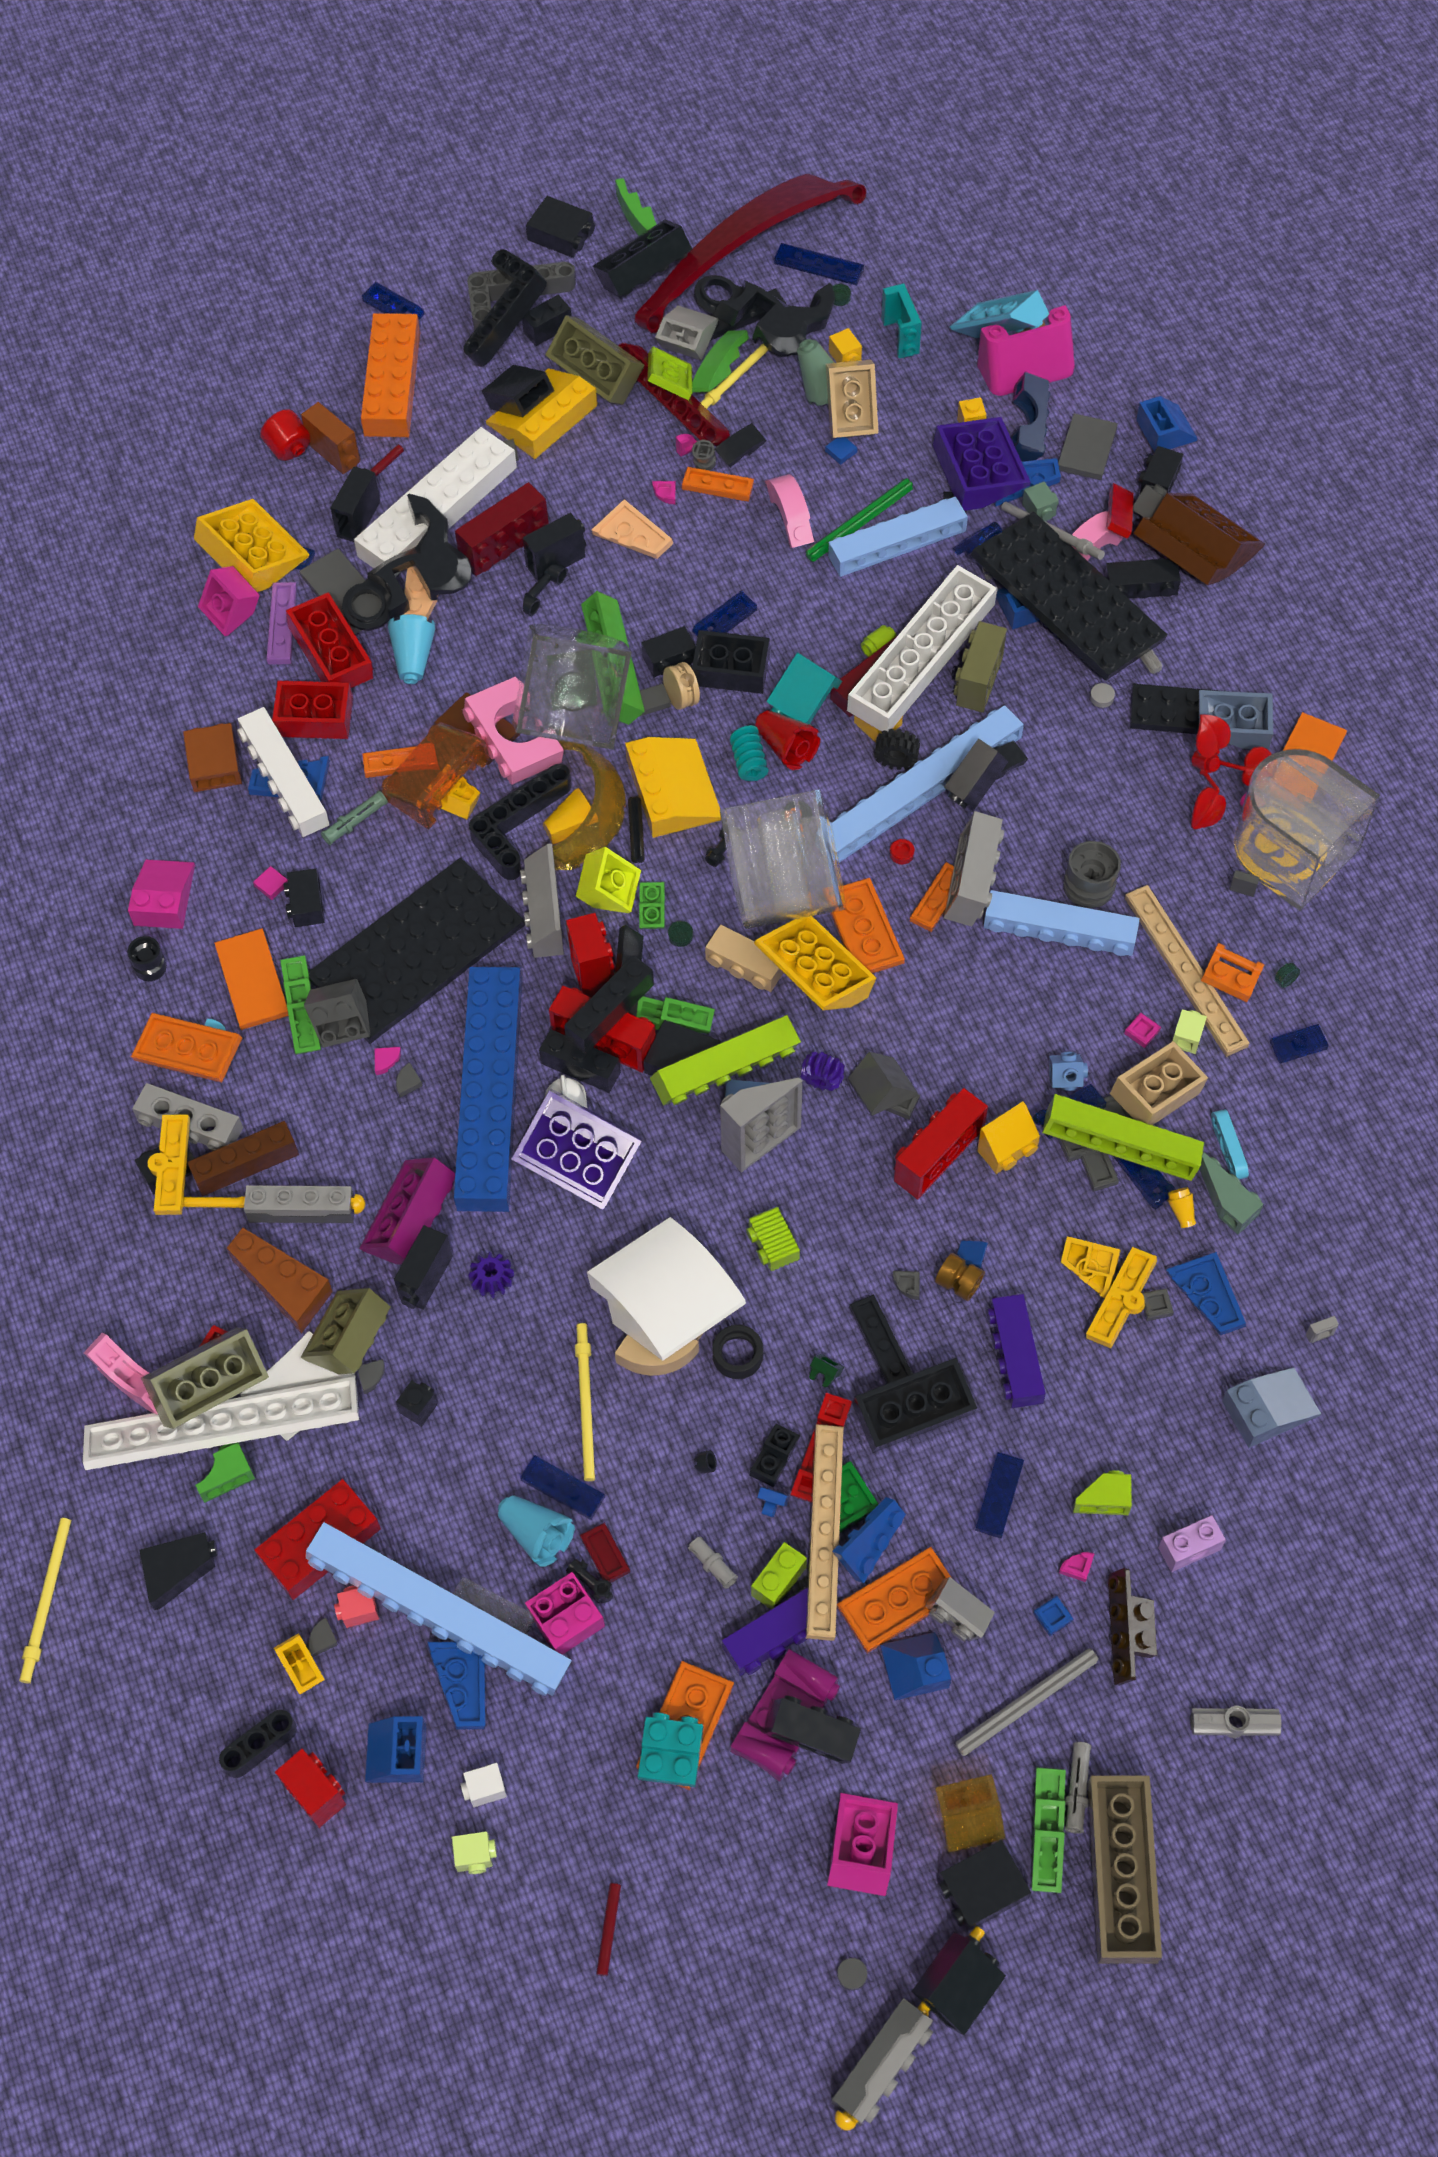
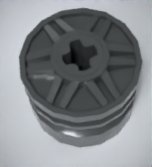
[1063,841,1121,908]

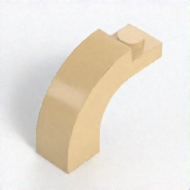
[615,1333,703,1376]

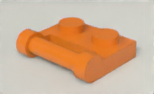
[1201,943,1265,1002]

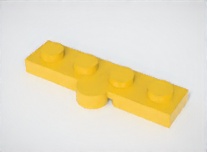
[147,1114,190,1215]
[1086,1247,1157,1348]

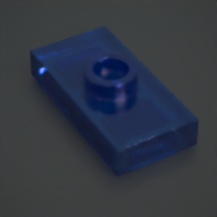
[1270,1024,1329,1064]

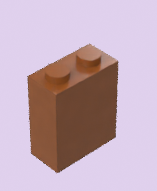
[301,402,360,474]
[183,723,242,792]

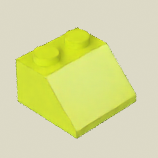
[576,847,641,913]

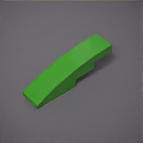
[615,178,656,236]
[692,330,749,392]
[280,956,321,1055]
[636,996,715,1033]
[1031,1767,1066,1893]

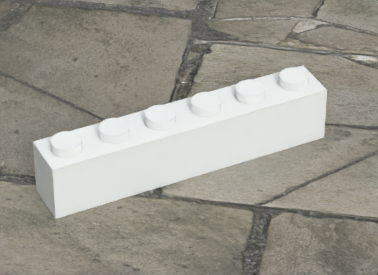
[237,707,329,837]

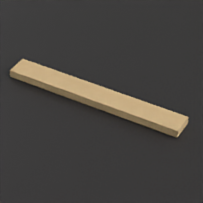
[1125,885,1249,1057]
[806,1424,843,1641]

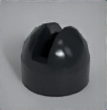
[694,1450,717,1473]

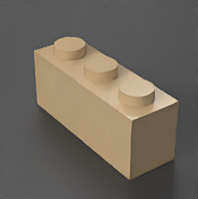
[705,924,784,992]

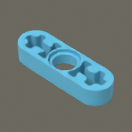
[1211,1109,1249,1180]

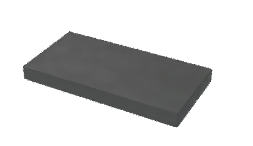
[299,548,382,634]

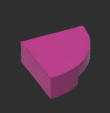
[676,434,697,457]
[653,481,676,504]
[375,1047,401,1075]
[1059,1552,1094,1582]

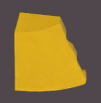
[423,763,480,820]
[543,788,597,845]
[1061,1236,1121,1298]

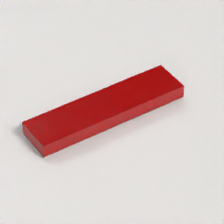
[1107,483,1134,539]

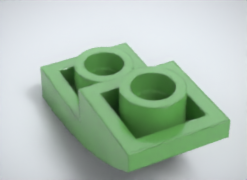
[639,882,665,929]

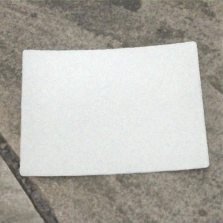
[240,1331,356,1441]

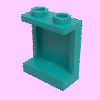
[881,283,922,358]
[766,652,842,726]

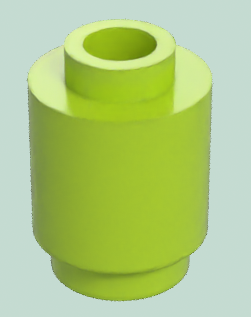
[861,625,897,657]

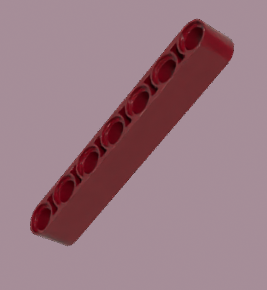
[618,343,730,446]

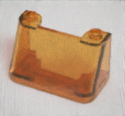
[382,722,490,830]

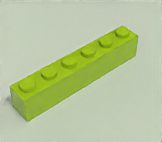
[650,1015,801,1106]
[1042,1094,1204,1181]

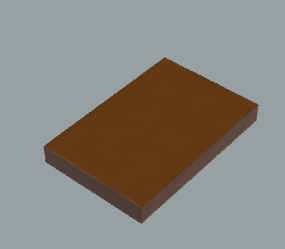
[434,692,520,765]

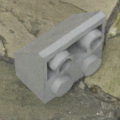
[655,305,719,361]
[925,1577,995,1642]

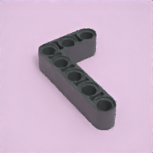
[467,262,576,331]

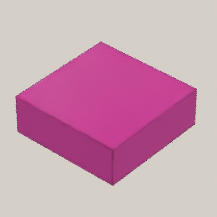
[253,866,288,900]
[1124,1013,1161,1048]

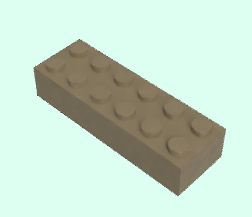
[1087,1776,1162,1964]

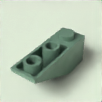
[1199,1152,1263,1235]

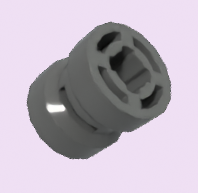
[692,440,716,471]

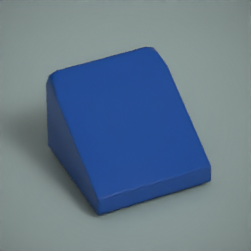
[957,1241,988,1269]

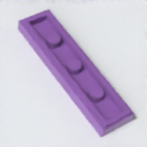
[267,582,297,664]

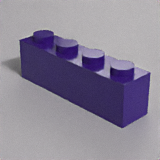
[987,1294,1046,1408]
[722,1587,808,1676]

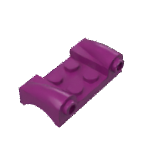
[730,1649,840,1781]

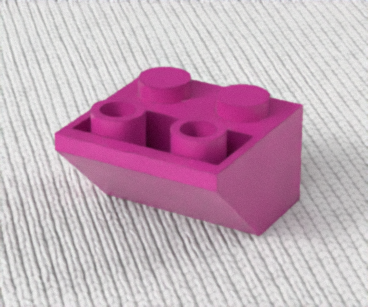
[525,1572,605,1655]

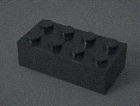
[593,219,692,297]
[852,1358,977,1453]

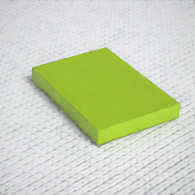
[648,346,692,400]

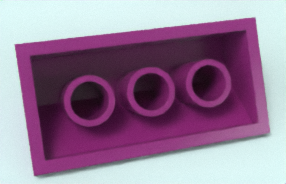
[359,1157,456,1265]

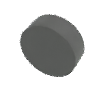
[837,1958,867,1991]

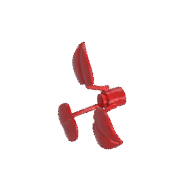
[1191,714,1274,829]

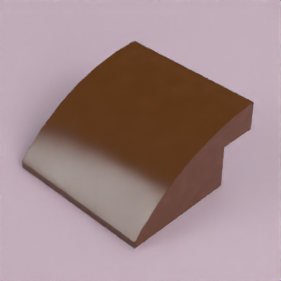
[1133,493,1265,585]

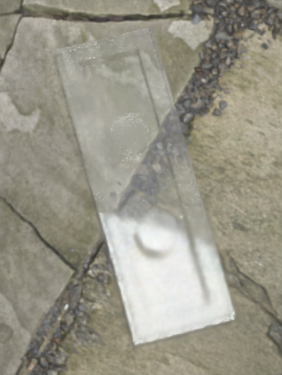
[453,1577,534,1635]

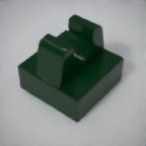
[809,1354,844,1388]

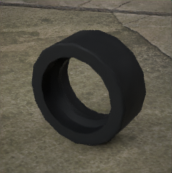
[712,1325,763,1379]

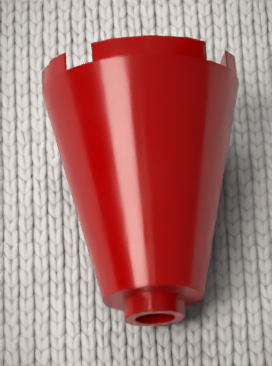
[755,710,821,770]

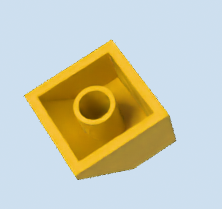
[977,1101,1040,1174]

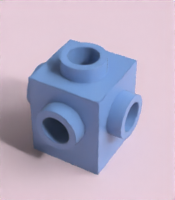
[1049,1051,1088,1091]

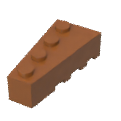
[227,1227,333,1334]

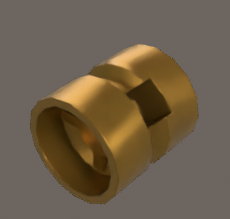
[935,1253,985,1301]

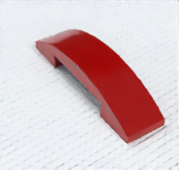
[790,1393,852,1503]

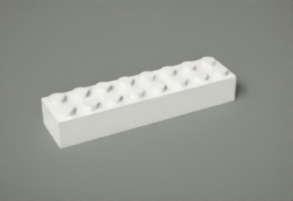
[354,427,517,577]
[847,565,997,732]

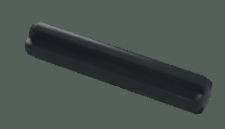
[628,797,645,863]

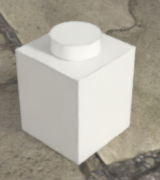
[461,1763,507,1808]

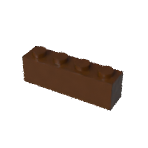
[187,1121,299,1197]

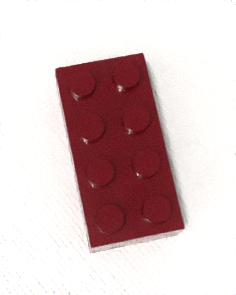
[455,482,549,577]

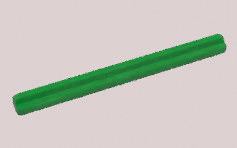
[806,478,913,562]

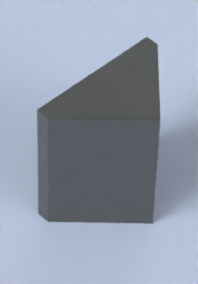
[848,1052,918,1116]

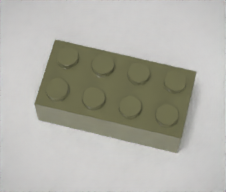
[545,315,645,405]
[141,1328,269,1429]

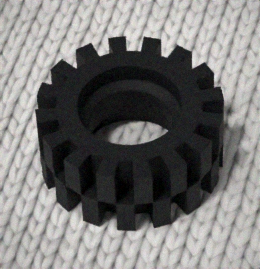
[874,729,920,770]

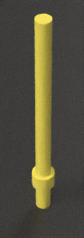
[700,343,769,409]
[575,1323,595,1481]
[19,1518,71,1683]

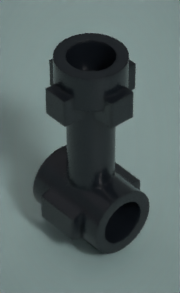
[705,824,743,867]
[566,1559,613,1603]

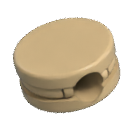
[663,662,700,710]

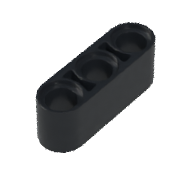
[219,1710,297,1778]

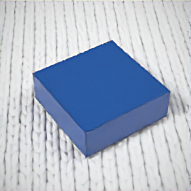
[825,437,857,465]
[1033,1596,1073,1637]

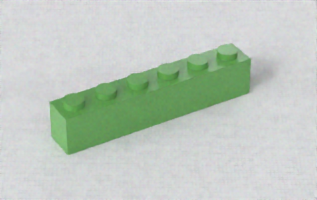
[581,591,645,725]

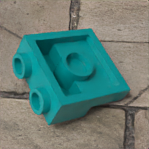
[638,1713,704,1787]

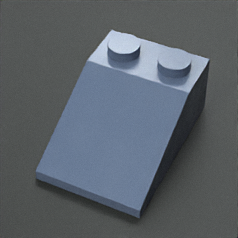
[1199,690,1273,750]
[1222,1367,1321,1448]

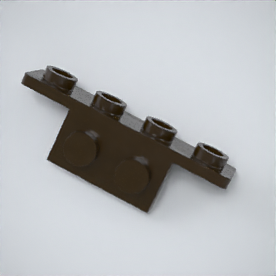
[1108,1568,1157,1686]

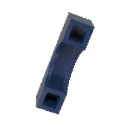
[1011,372,1051,461]

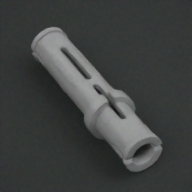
[1065,1742,1091,1834]

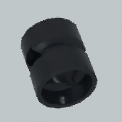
[127,936,167,982]

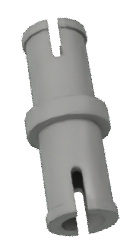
[688,1536,738,1589]

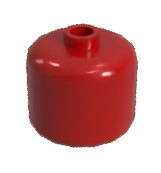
[260,409,311,461]

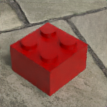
[275,1748,346,1828]

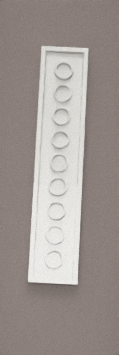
[83,1376,359,1470]

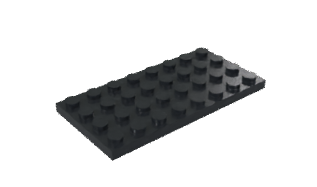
[971,511,1168,681]
[308,857,525,1044]

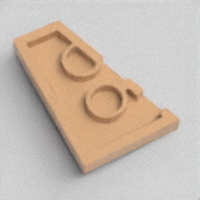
[592,499,674,559]
[403,566,438,620]

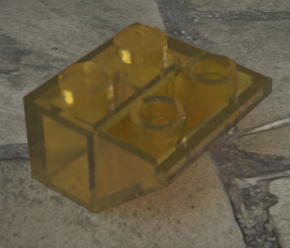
[933,1774,1005,1853]

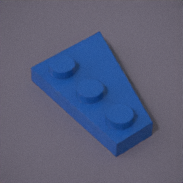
[994,458,1061,507]
[248,756,330,801]
[1166,1252,1246,1336]
[832,1497,906,1583]
[427,1642,485,1730]

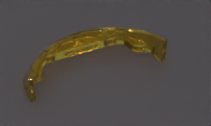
[552,729,626,870]

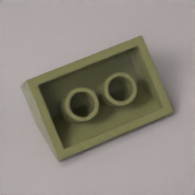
[301,1288,391,1374]

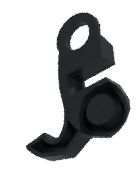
[694,275,836,357]
[342,493,472,631]

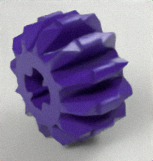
[800,1052,845,1091]
[468,1252,514,1299]

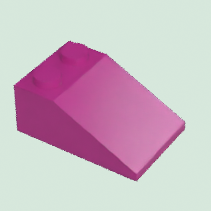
[128,860,195,929]
[827,1793,898,1896]

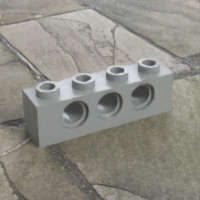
[132,1083,243,1151]

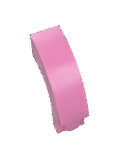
[765,474,814,548]
[1071,511,1124,561]
[84,1333,158,1415]

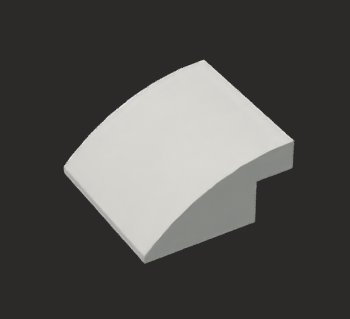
[587,1217,746,1361]

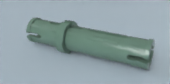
[321,791,388,845]

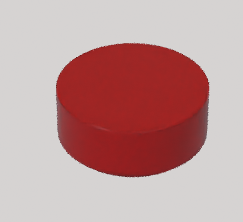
[890,839,915,865]

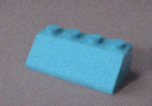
[950,290,1049,338]

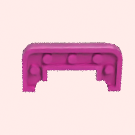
[977,305,1075,396]

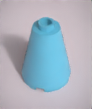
[388,614,435,684]
[498,1495,575,1567]

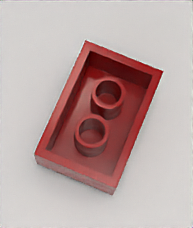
[272,681,353,739]
[566,913,614,998]

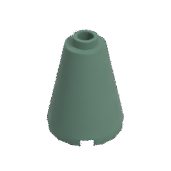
[797,339,835,406]

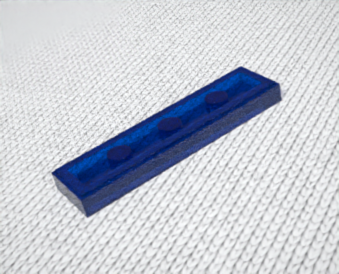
[774,243,864,286]

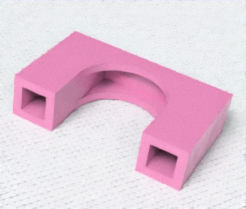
[463,677,564,785]

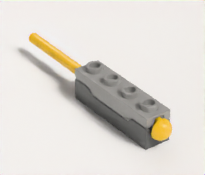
[183,1186,365,1223]
[831,1926,985,2131]

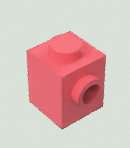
[334,1586,379,1628]

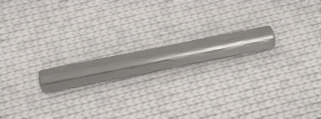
[955,1648,1098,1756]

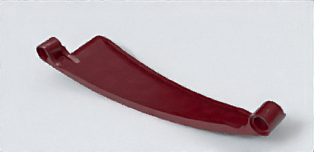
[635,174,867,333]

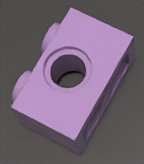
[1158,1516,1226,1572]

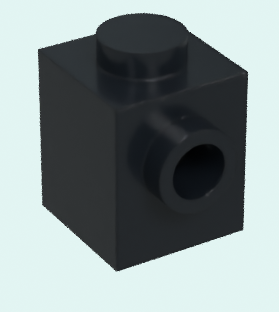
[396,1380,437,1427]

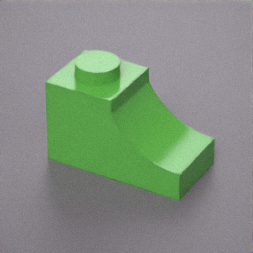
[196,1442,255,1503]

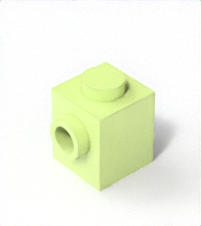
[452,1831,497,1874]

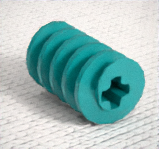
[730,725,769,781]

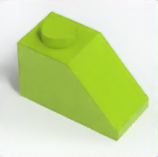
[1073,1470,1132,1515]

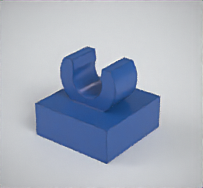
[757,1487,790,1517]

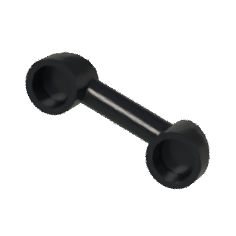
[523,564,568,616]

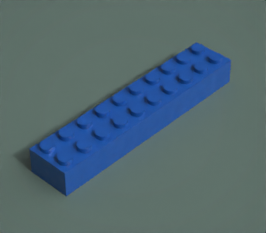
[454,967,522,1212]

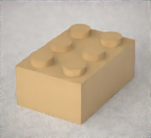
[826,360,879,438]
[1110,1041,1208,1125]

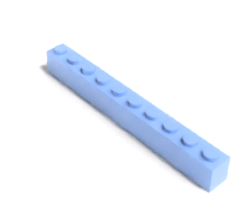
[816,705,1024,865]
[306,1522,571,1696]

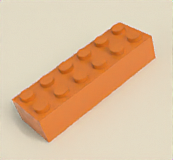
[361,313,420,437]

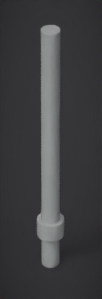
[1001,502,1105,560]

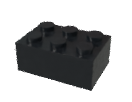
[692,630,770,694]

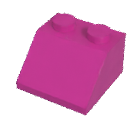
[198,566,260,636]

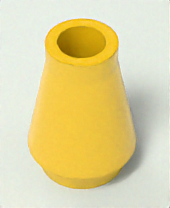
[1167,1187,1196,1228]

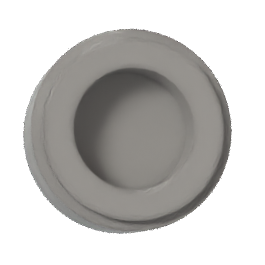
[1090,683,1115,708]

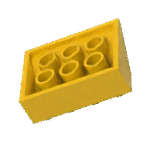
[486,368,597,459]
[194,499,309,592]
[625,737,723,838]
[754,913,876,1010]

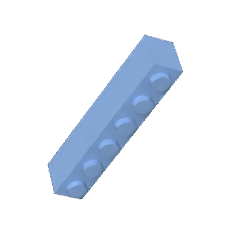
[828,496,968,577]
[984,890,1140,956]

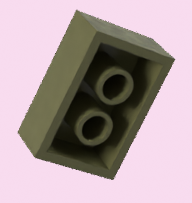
[954,621,1007,713]

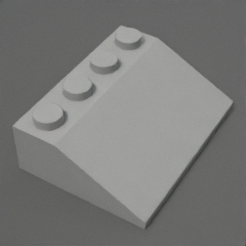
[720,1077,802,1173]

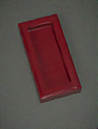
[580,1522,630,1583]

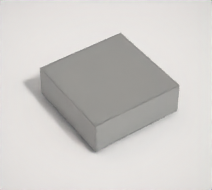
[1306,1316,1339,1343]

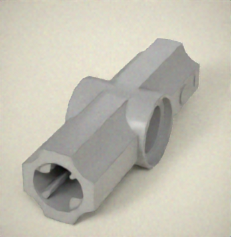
[1190,1706,1281,1738]

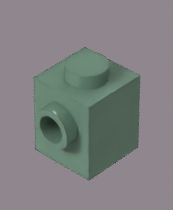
[1022,481,1059,521]

